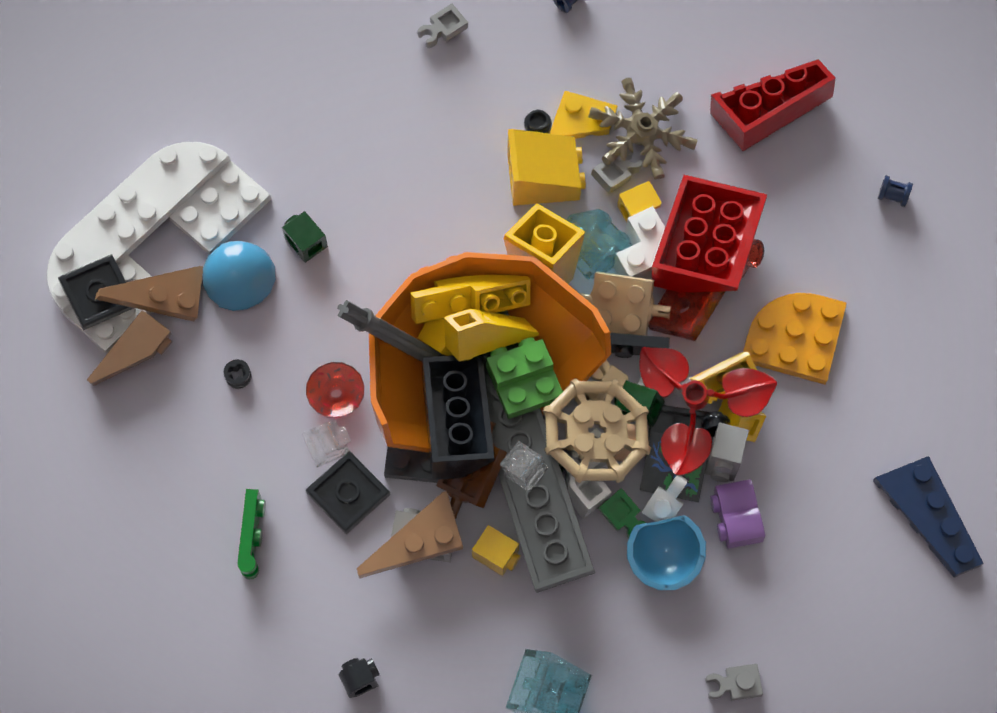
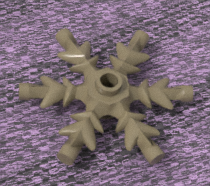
[588,78,697,180]

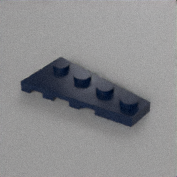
[873,456,984,577]

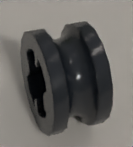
[224,359,252,389]

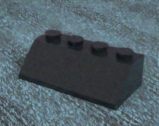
[422,354,494,480]

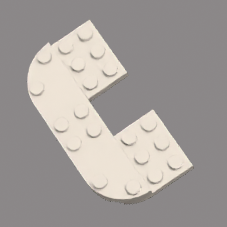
[47,142,271,354]

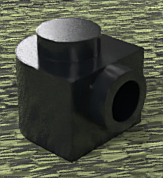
[338,658,380,698]

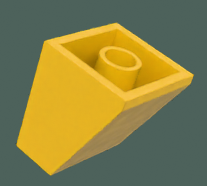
[507,129,586,206]
[504,203,585,284]

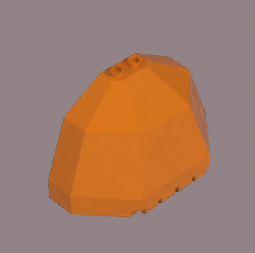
[369,252,611,452]

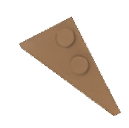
[95,266,203,322]
[356,491,463,579]

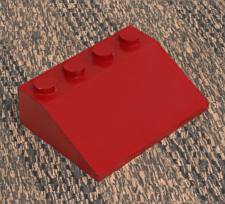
[651,175,767,293]

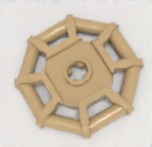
[543,379,651,483]

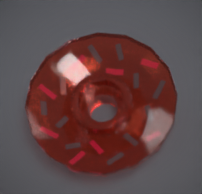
[306,362,365,418]

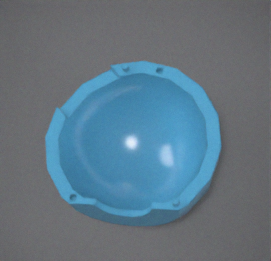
[203,241,276,311]
[627,515,706,590]

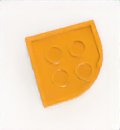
[743,293,847,385]

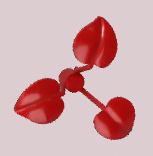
[639,347,777,476]

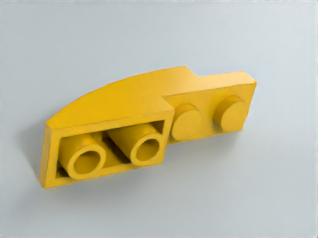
[411,275,530,324]

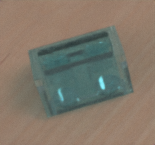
[566,209,633,280]
[506,649,592,713]

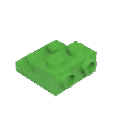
[486,338,563,419]

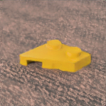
[549,91,618,139]

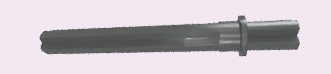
[337,300,446,362]

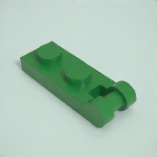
[237,489,266,580]

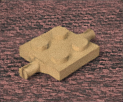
[579,272,671,336]

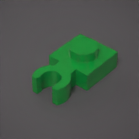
[597,488,646,539]

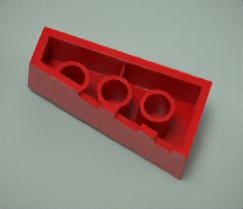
[710,59,836,151]

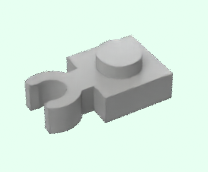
[417,3,468,48]
[591,150,643,194]
[705,664,763,701]

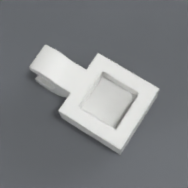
[642,475,688,522]

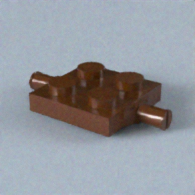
[436,421,507,519]

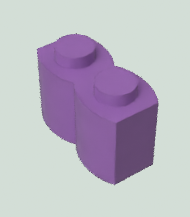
[710,479,765,549]

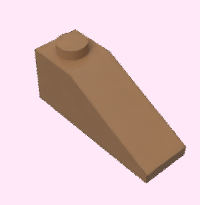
[87,310,172,386]

